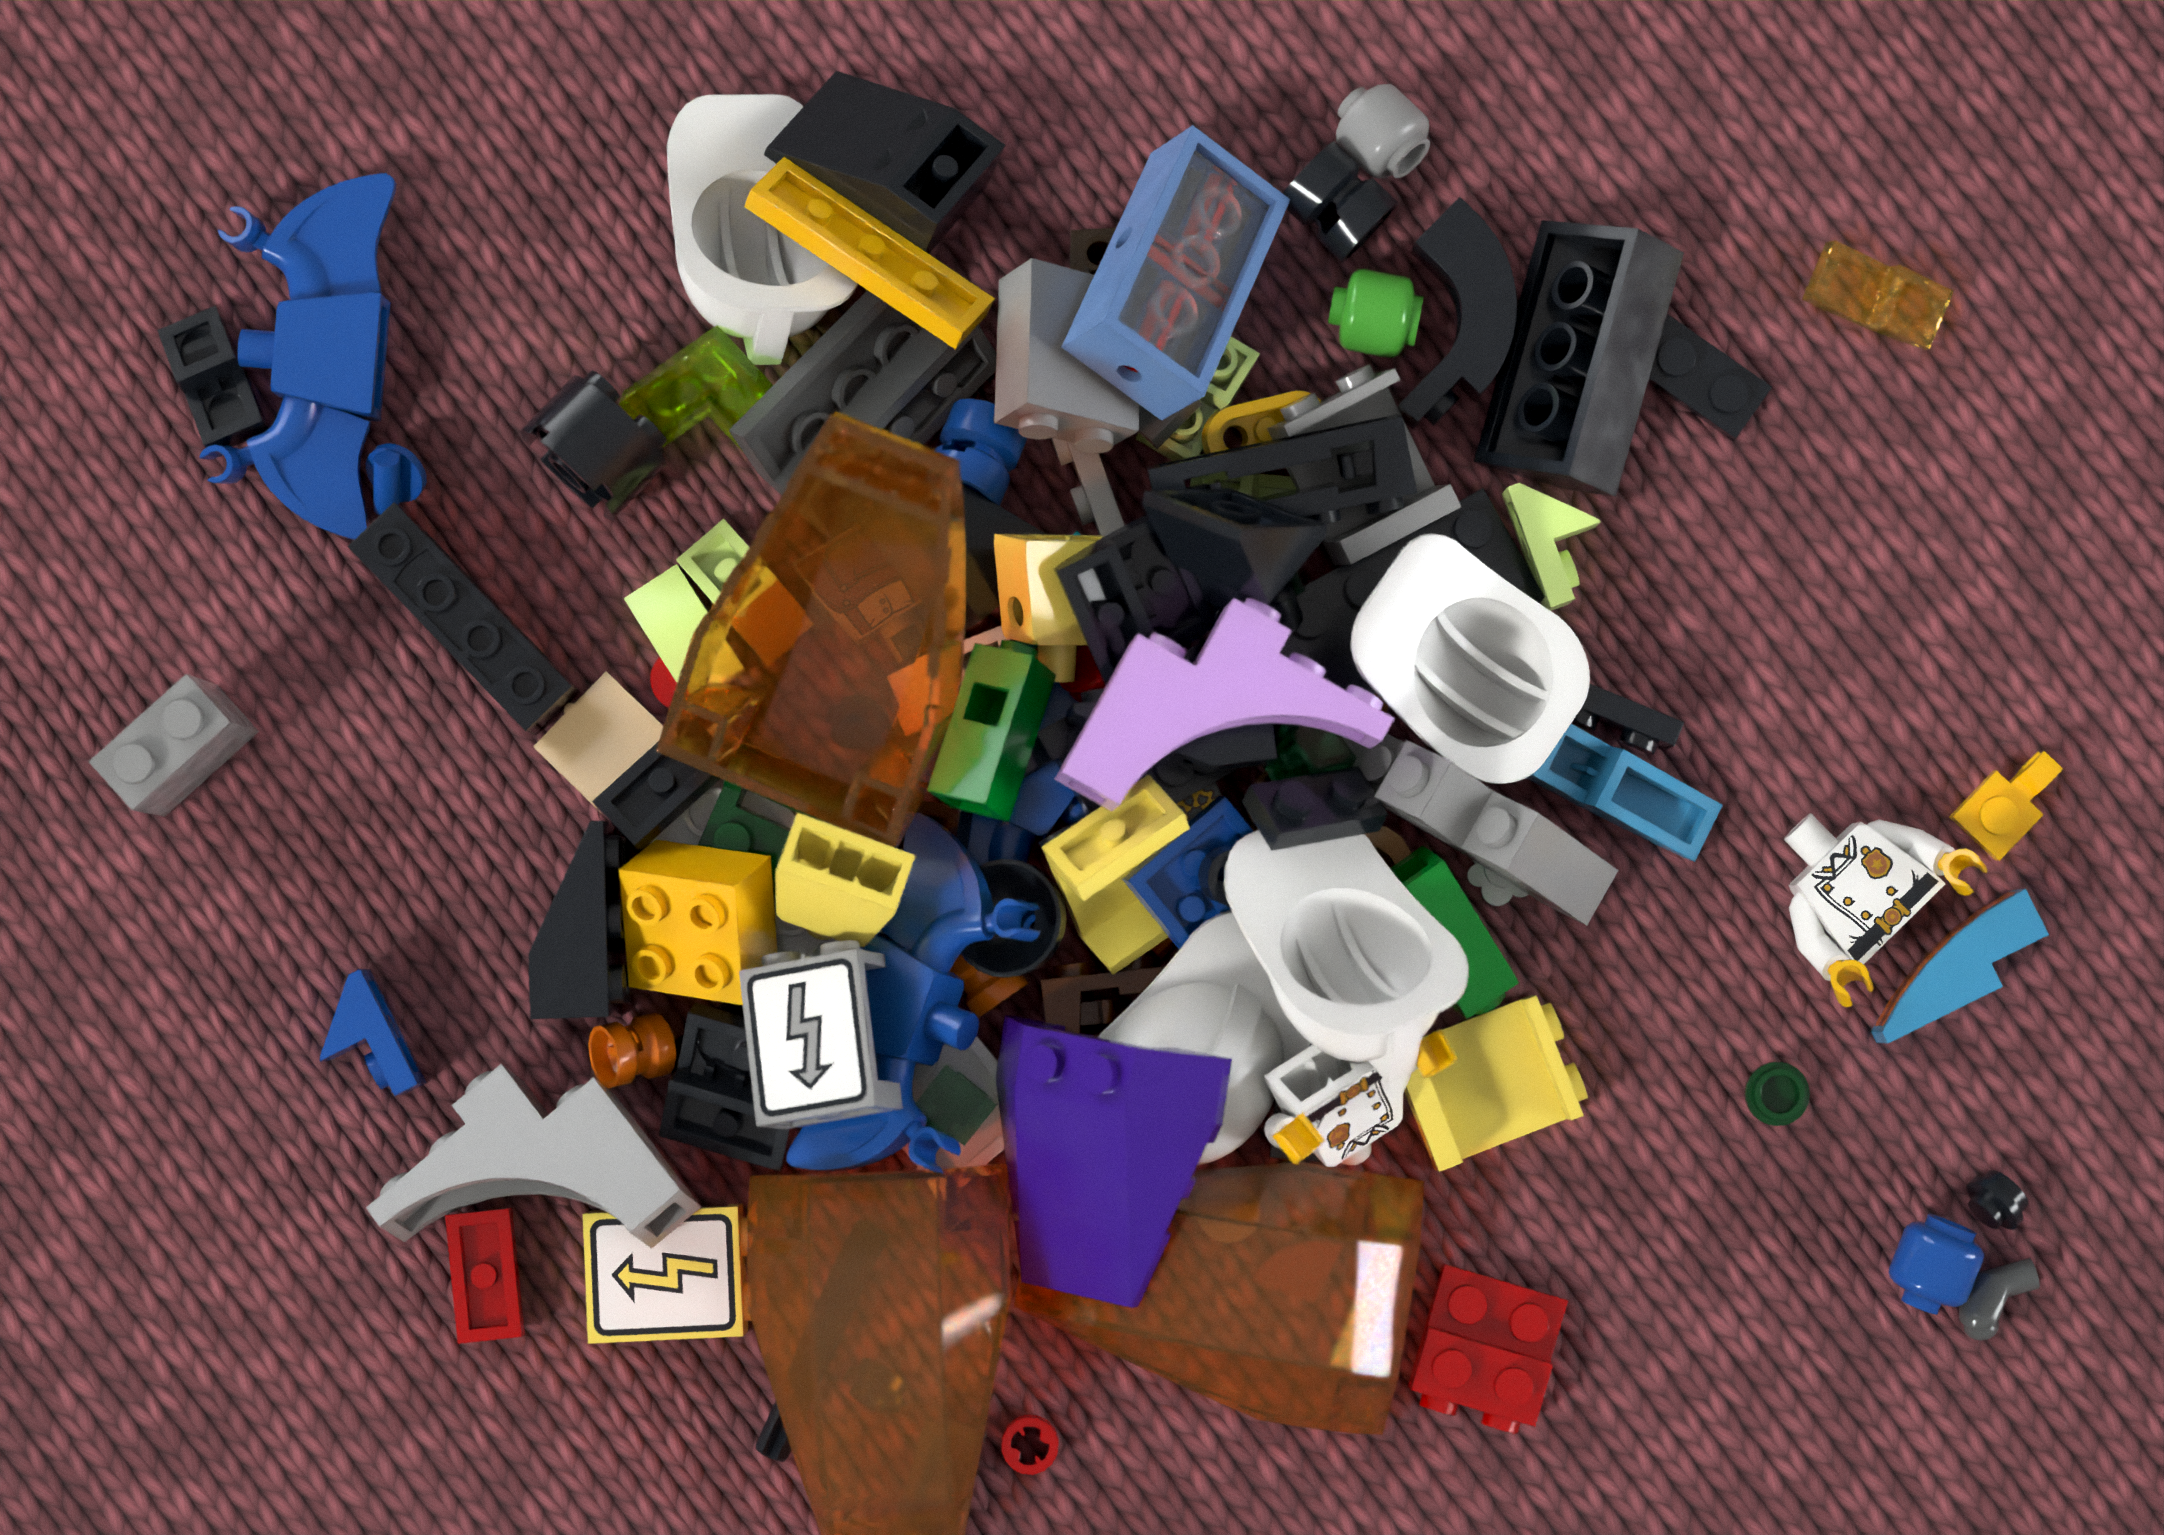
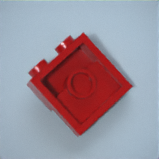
[1408,1263,1568,1434]

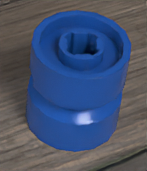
[928,398,1028,506]

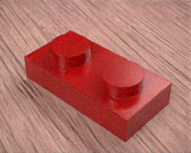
[445,1207,525,1344]

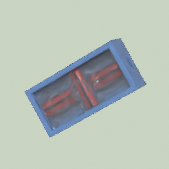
[1061,125,1290,421]

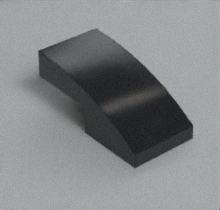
[157,305,269,448]

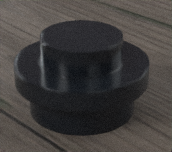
[1966,1170,2028,1230]

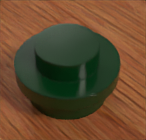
[1744,1062,1810,1126]

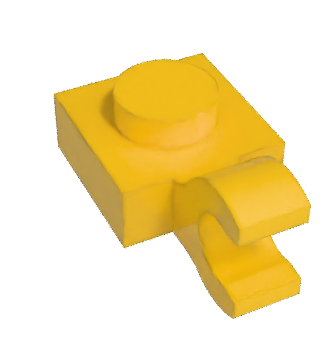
[1949,751,2063,861]

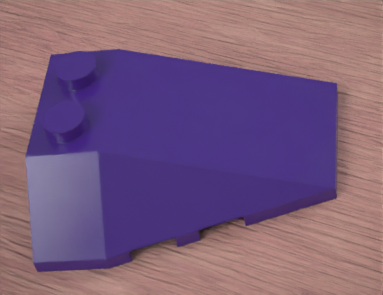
[995,1015,1232,1308]

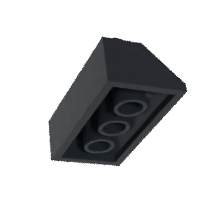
[1474,220,1684,497]

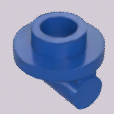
[365,443,427,516]

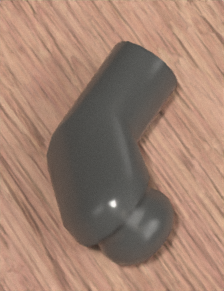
[1959,1258,2040,1341]

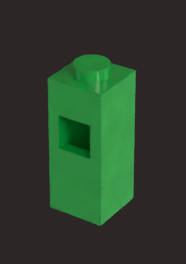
[927,640,1056,822]
[1390,845,1519,1019]

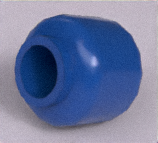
[1888,1214,1984,1315]

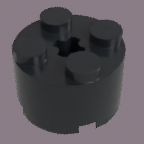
[520,370,667,520]

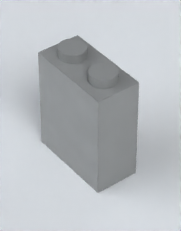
[994,258,1139,453]
[89,674,259,817]

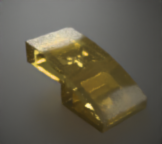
[1802,240,1954,350]

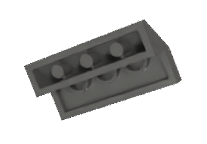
[729,290,996,539]

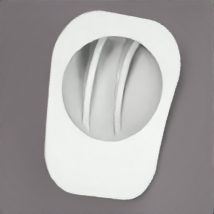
[667,94,858,365]
[1351,534,1590,784]
[1224,830,1468,1083]
[1098,910,1310,1165]

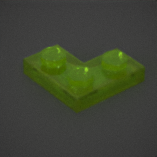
[619,325,773,453]

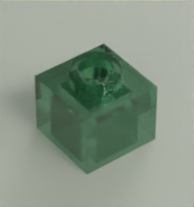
[1263,724,1357,781]
[916,1063,999,1146]

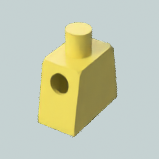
[994,534,1104,682]
[776,812,916,947]

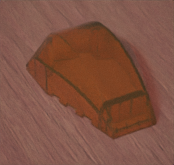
[656,411,966,848]
[1014,1159,1425,1435]
[747,1163,1014,1535]

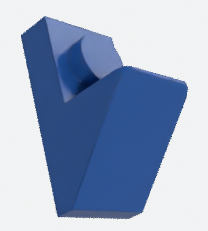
[320,969,427,1096]

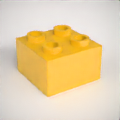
[619,839,778,1005]

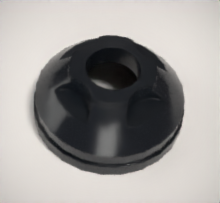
[961,859,1067,978]

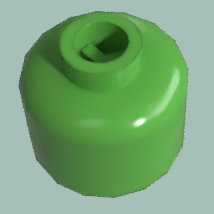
[1327,269,1424,358]

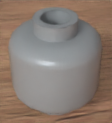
[1336,84,1430,179]

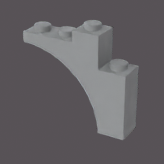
[1302,730,1619,926]
[366,1064,701,1249]

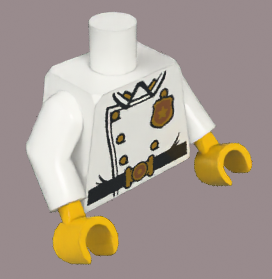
[1784,813,1988,1007]
[1264,1029,1458,1167]

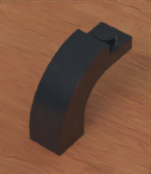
[1398,197,1517,429]

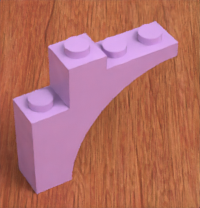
[1055,598,1394,811]

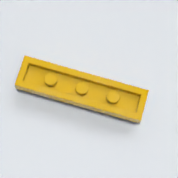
[744,157,995,350]

